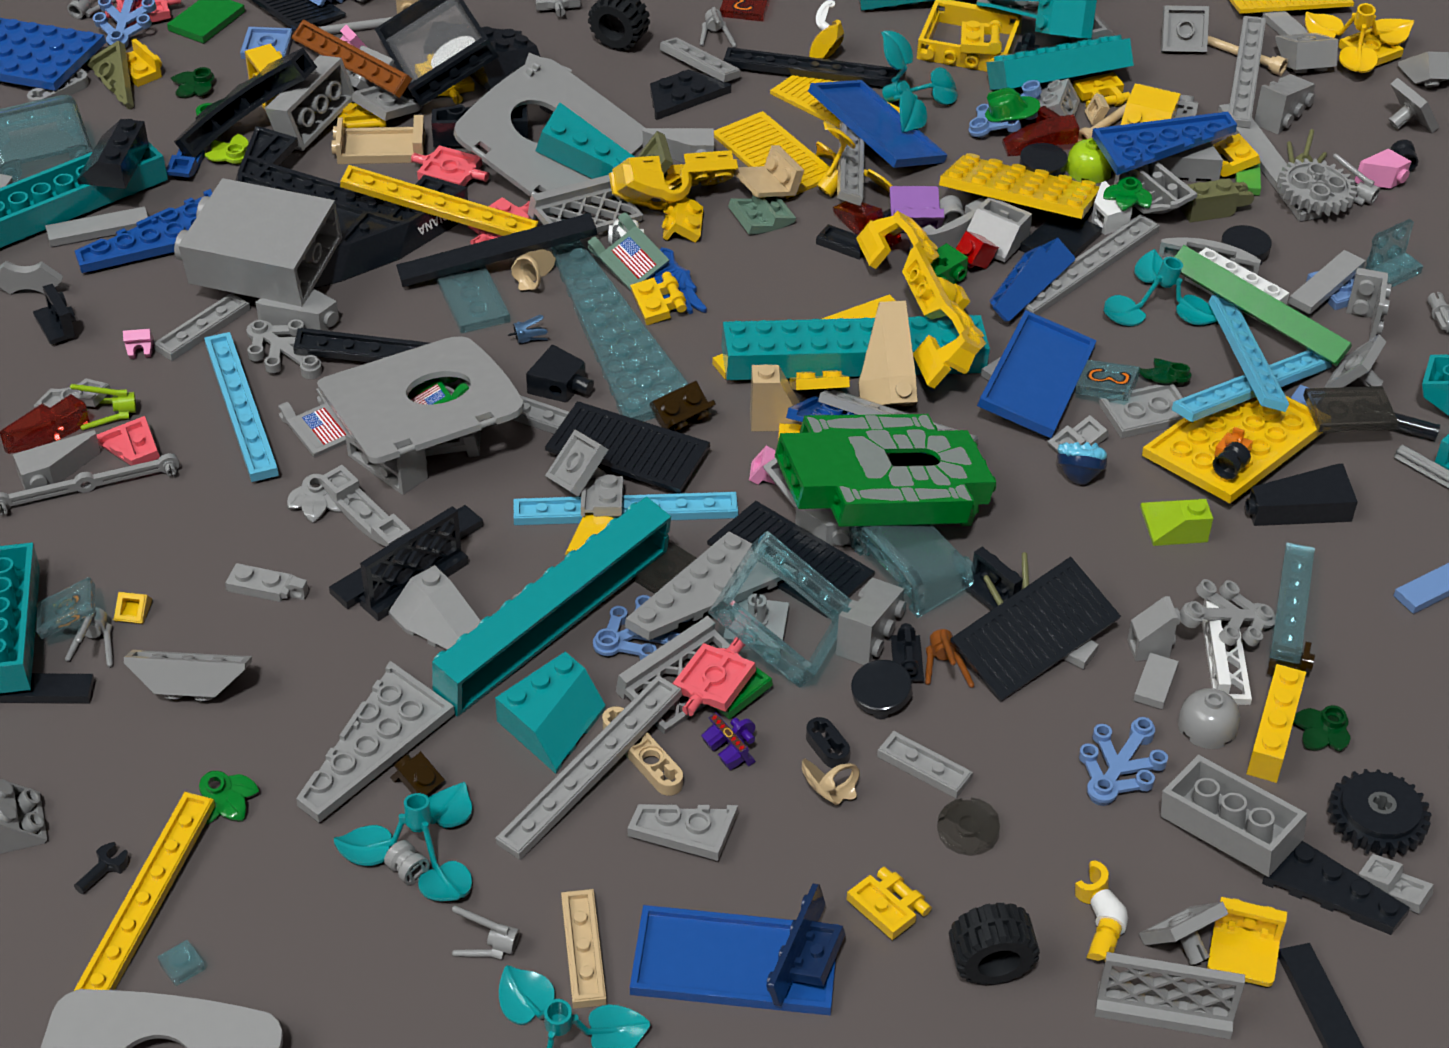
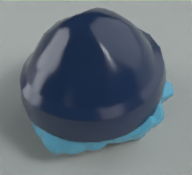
[1057,442,1107,485]

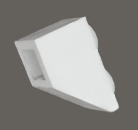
[1091,181,1132,235]

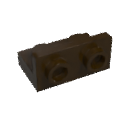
[649,381,716,432]

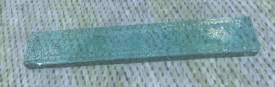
[1269,542,1315,664]

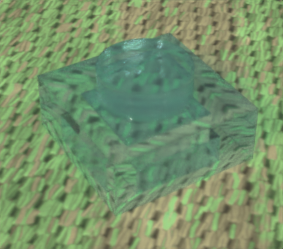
[157,940,205,986]

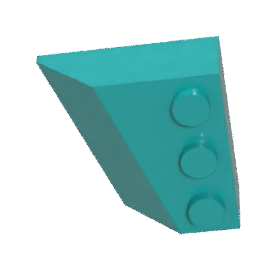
[495,651,606,774]

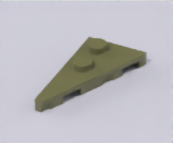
[86,40,134,109]

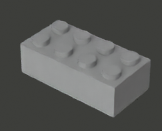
[265,55,354,151]
[1161,755,1307,877]

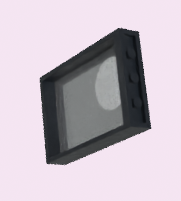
[375,0,499,107]

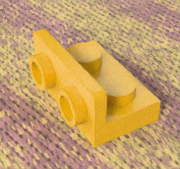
[126,39,162,87]

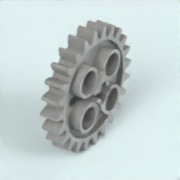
[1277,158,1357,216]

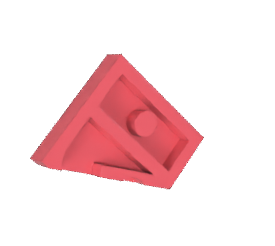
[97,416,160,466]

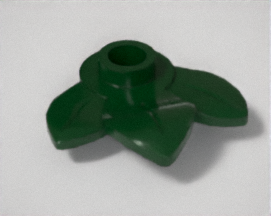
[171,67,215,98]
[1138,358,1192,385]
[1293,705,1351,751]

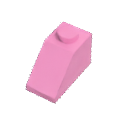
[1355,149,1412,188]

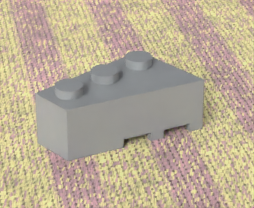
[1254,74,1315,134]
[1158,141,1223,182]
[346,434,428,495]
[836,577,907,665]

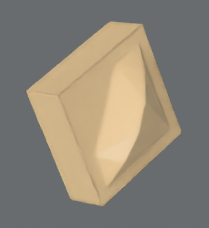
[1085,93,1110,125]

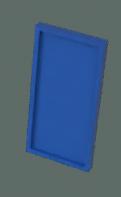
[808,80,947,168]
[977,310,1097,438]
[630,905,838,1016]

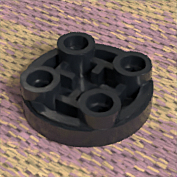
[1020,143,1068,176]
[1221,225,1272,265]
[851,660,913,719]

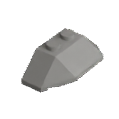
[1114,161,1198,214]
[124,650,252,701]

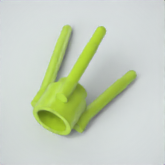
[70,384,136,430]

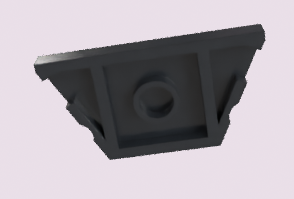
[650,69,731,120]

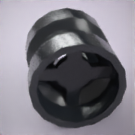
[1390,140,1418,171]
[1213,442,1251,480]

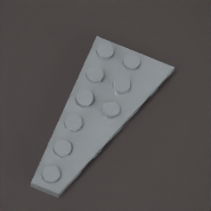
[625,532,799,640]
[296,661,455,823]

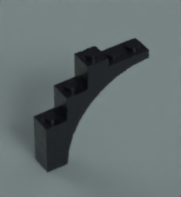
[174,48,317,157]

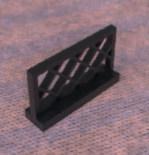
[359,506,469,621]

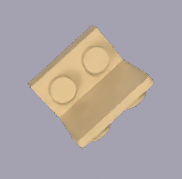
[733,145,804,198]

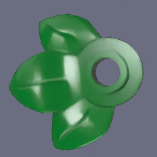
[1103,177,1152,211]
[199,771,259,825]

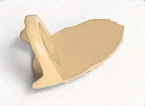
[511,249,556,291]
[802,758,860,805]

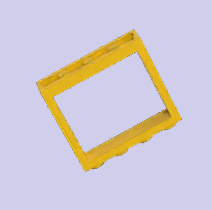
[917,0,1023,72]

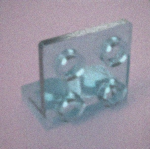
[1366,219,1423,288]

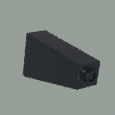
[1245,463,1358,526]

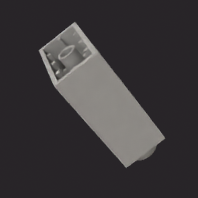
[174,178,342,307]

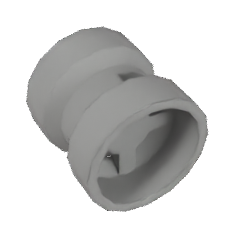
[939,195,965,226]
[384,840,430,885]

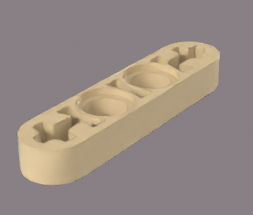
[602,706,683,796]

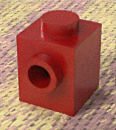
[956,231,999,269]

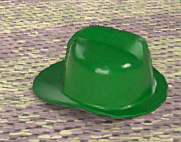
[985,87,1040,122]

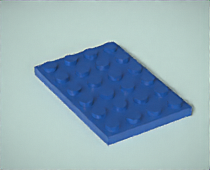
[0,18,106,91]

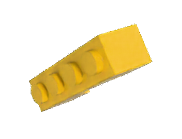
[1246,664,1306,783]

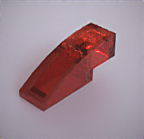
[1002,114,1080,156]
[833,201,902,247]
[0,394,90,454]

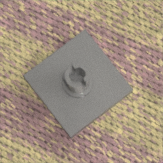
[1161,5,1209,52]
[1388,78,1439,133]
[1325,334,1386,394]
[545,430,608,496]
[723,594,789,653]
[1139,902,1228,965]

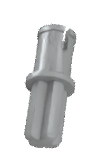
[1427,292,1449,333]

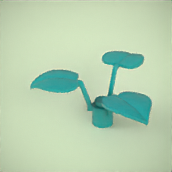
[881,31,958,132]
[1103,249,1218,326]
[334,782,472,901]
[499,965,650,1048]

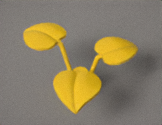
[1305,3,1414,73]
[816,120,892,197]

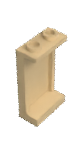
[331,115,425,164]

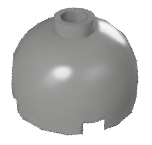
[1178,688,1241,749]

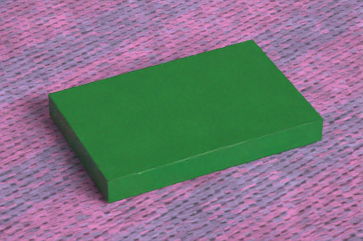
[167,0,245,44]

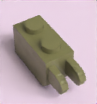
[1181,178,1255,223]

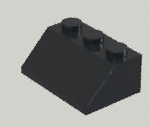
[470,35,540,91]
[77,119,149,189]

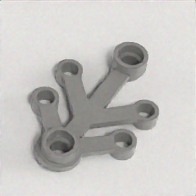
[246,319,322,379]
[1179,579,1276,646]

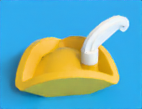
[809,0,844,59]

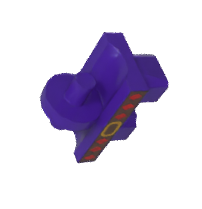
[701,712,756,770]

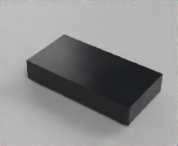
[816,224,864,260]

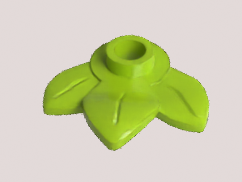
[205,134,249,164]

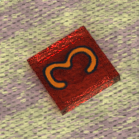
[720,0,769,21]

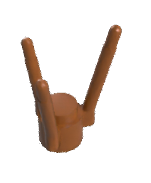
[925,629,974,688]

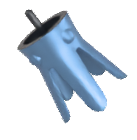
[508,314,548,343]

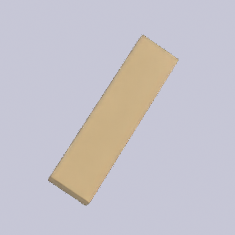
[561,889,607,1009]

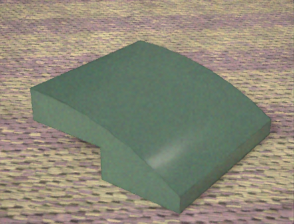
[728,195,796,234]

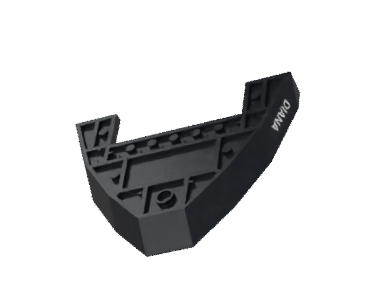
[235,126,468,289]

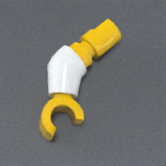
[1075,860,1128,961]

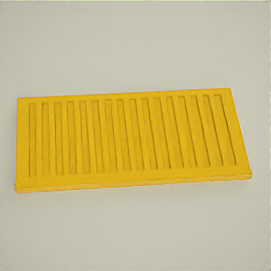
[1229,0,1354,14]
[770,75,900,129]
[714,111,830,199]

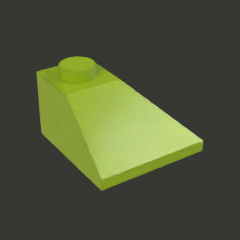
[1140,499,1213,546]

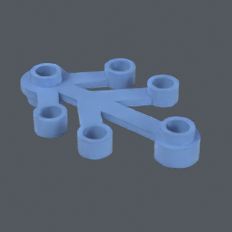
[93,0,157,48]
[968,80,1042,138]
[593,595,691,660]
[1079,717,1168,806]

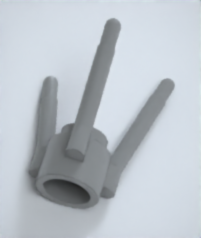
[67,0,116,19]
[700,7,737,48]
[1333,153,1380,206]
[65,607,113,667]
[452,906,520,960]

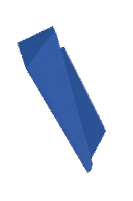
[990,238,1075,321]

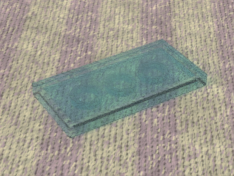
[435,265,510,333]

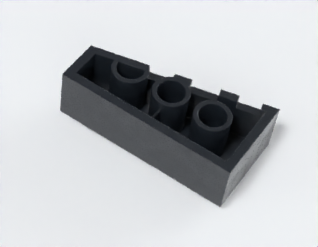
[431,102,528,147]

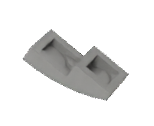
[1047,415,1109,453]
[1359,854,1433,914]

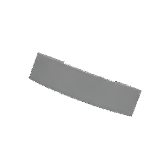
[910,197,986,250]
[1159,237,1261,275]
[319,465,411,547]

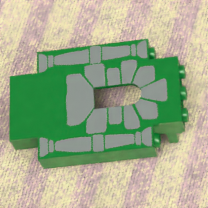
[775,414,996,527]

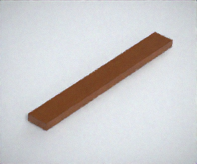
[291,19,412,98]

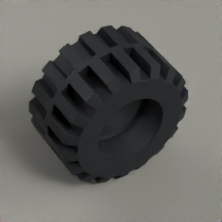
[588,0,650,51]
[949,903,1040,985]

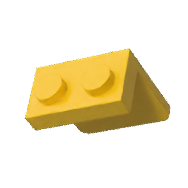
[1207,897,1287,987]

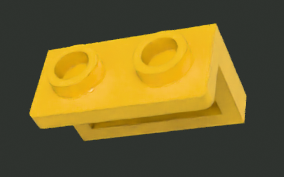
[662,197,703,243]

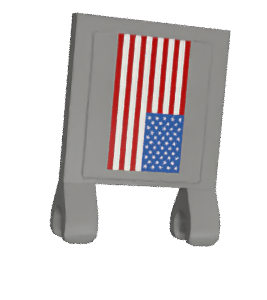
[278,388,349,457]

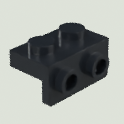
[33,283,76,344]
[960,546,1023,610]

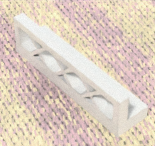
[1202,599,1252,705]

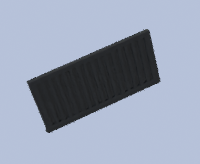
[252,0,346,31]
[545,401,710,493]
[707,501,875,618]
[950,556,1121,702]

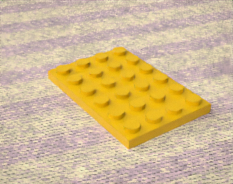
[939,153,1100,219]
[1142,374,1331,503]

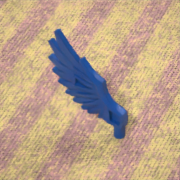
[649,247,707,314]

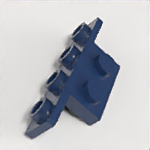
[766,883,845,1006]

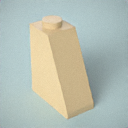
[750,364,802,431]

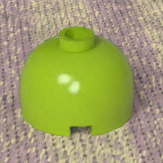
[1066,138,1113,183]

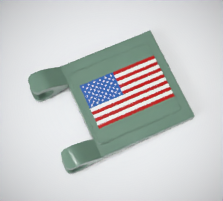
[588,212,669,291]

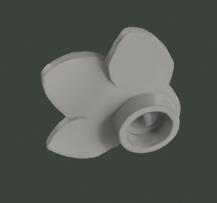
[287,474,342,523]

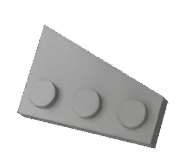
[627,804,738,861]

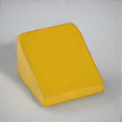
[114,592,152,624]

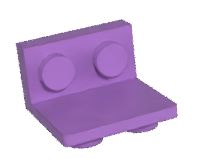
[889,186,944,232]

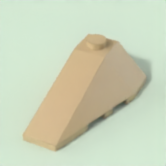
[858,301,918,407]

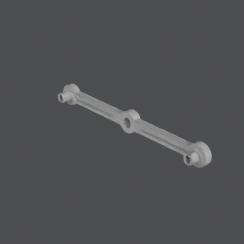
[0,453,179,515]

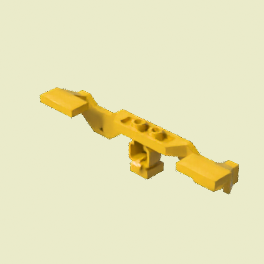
[856,211,986,389]

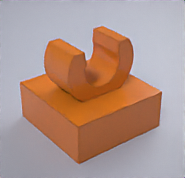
[1215,427,1253,456]

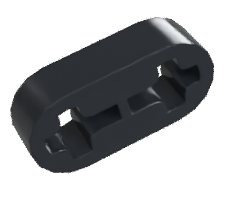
[806,717,850,768]

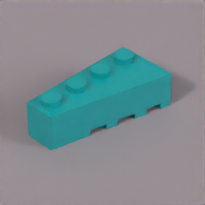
[535,102,635,179]

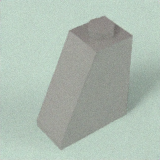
[255,288,339,331]

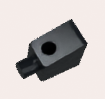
[526,345,594,403]

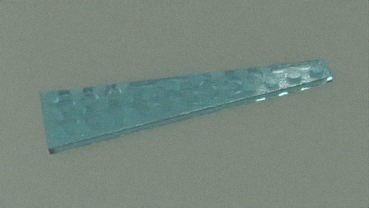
[548,219,688,422]

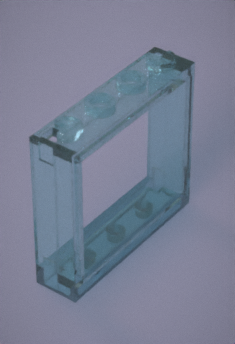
[708,531,852,688]

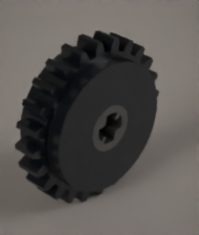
[1327,769,1432,857]

